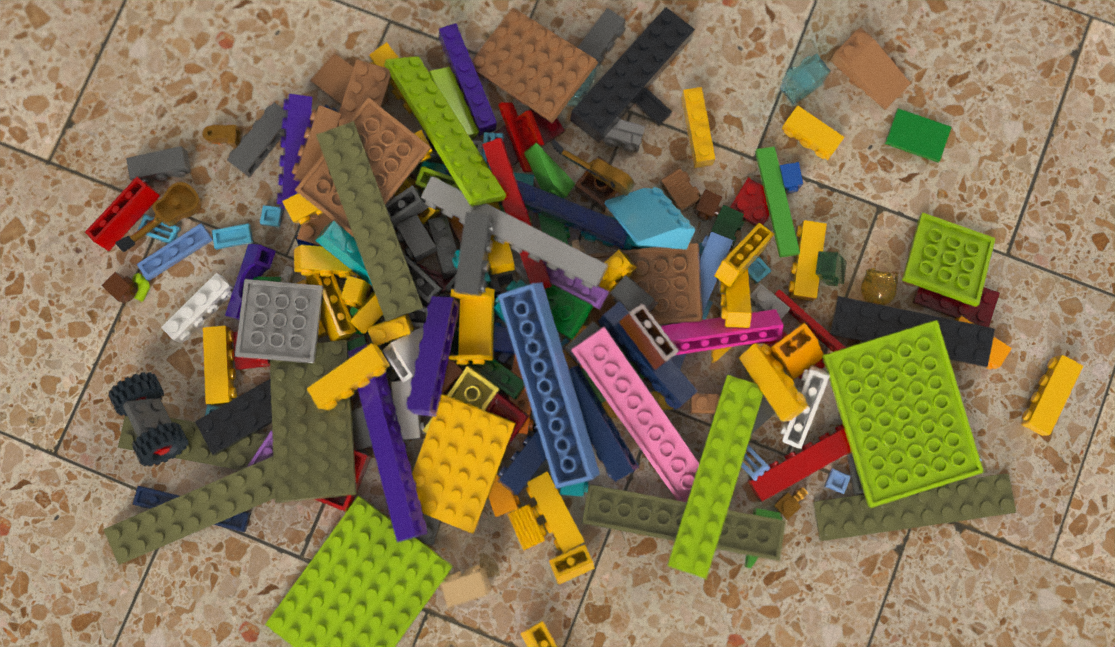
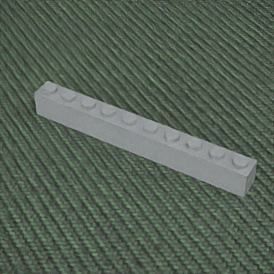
[421,176,608,289]

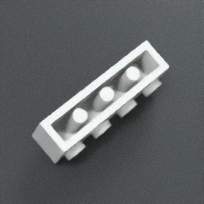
[161,273,234,343]
[781,365,830,449]

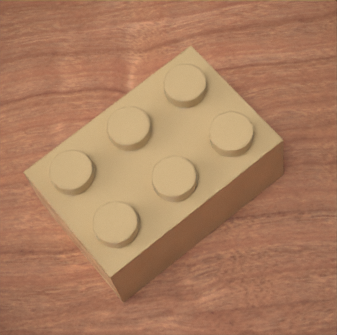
[441,565,492,608]

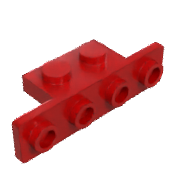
[498,102,545,173]

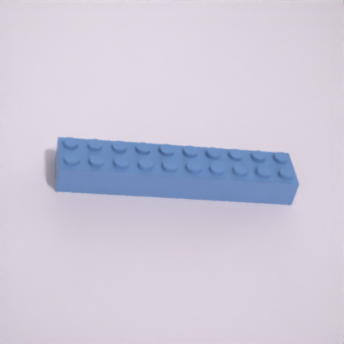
[498,282,600,488]

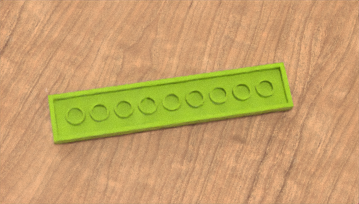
[384,56,506,207]
[667,375,763,579]

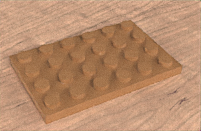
[472,7,598,123]
[295,97,431,237]
[587,243,703,329]

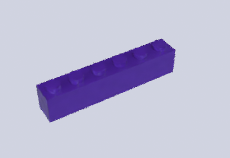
[439,23,497,136]
[276,94,312,210]
[406,296,460,417]

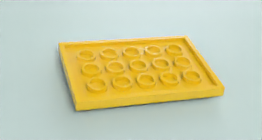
[412,394,516,534]

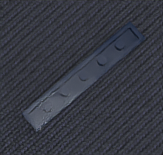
[132,486,251,532]

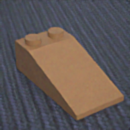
[830,27,911,110]
[310,53,389,108]

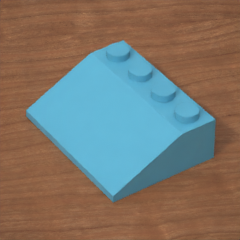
[604,187,695,250]

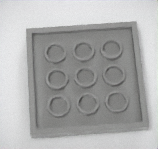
[235,279,324,364]

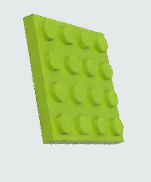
[902,212,996,307]

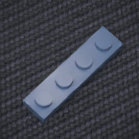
[137,223,213,281]

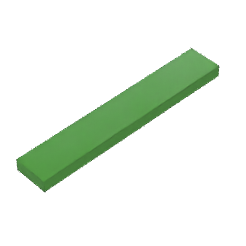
[755,147,800,258]

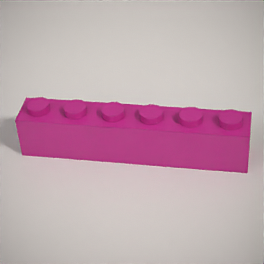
[661,309,783,355]

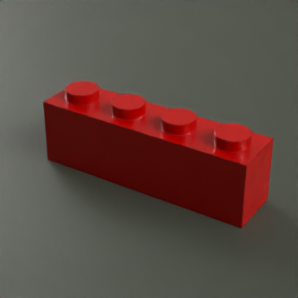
[85,177,160,251]

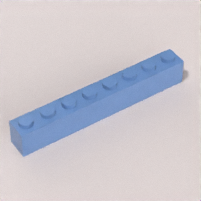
[669,232,733,370]

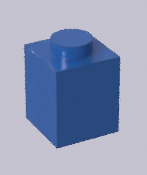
[779,162,803,193]

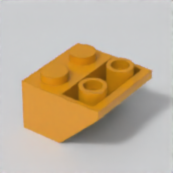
[770,323,823,380]

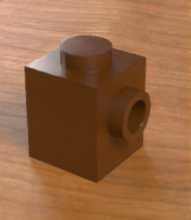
[694,189,722,221]
[101,272,138,304]

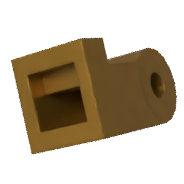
[202,125,242,148]

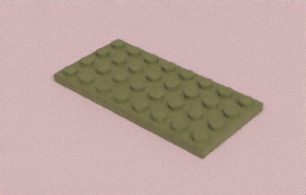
[270,340,357,503]

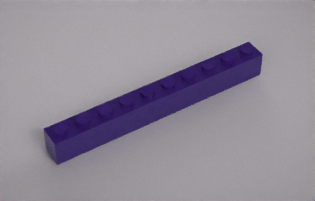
[348,344,428,542]

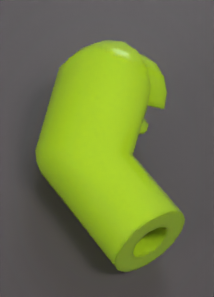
[132,273,150,302]

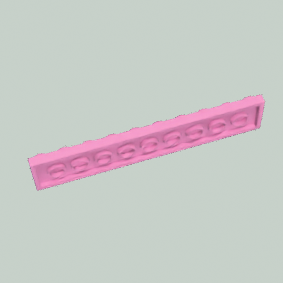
[571,327,699,502]

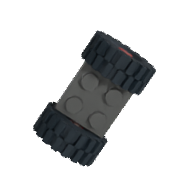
[108,372,189,466]

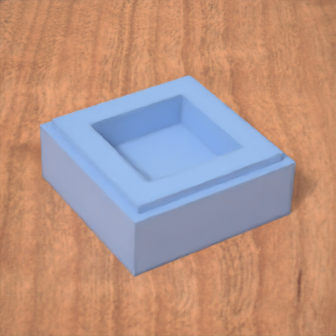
[824,468,851,494]

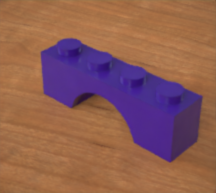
[225,244,276,320]

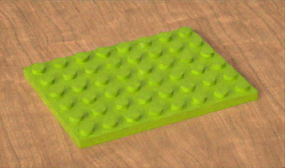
[822,320,984,508]
[265,496,454,647]

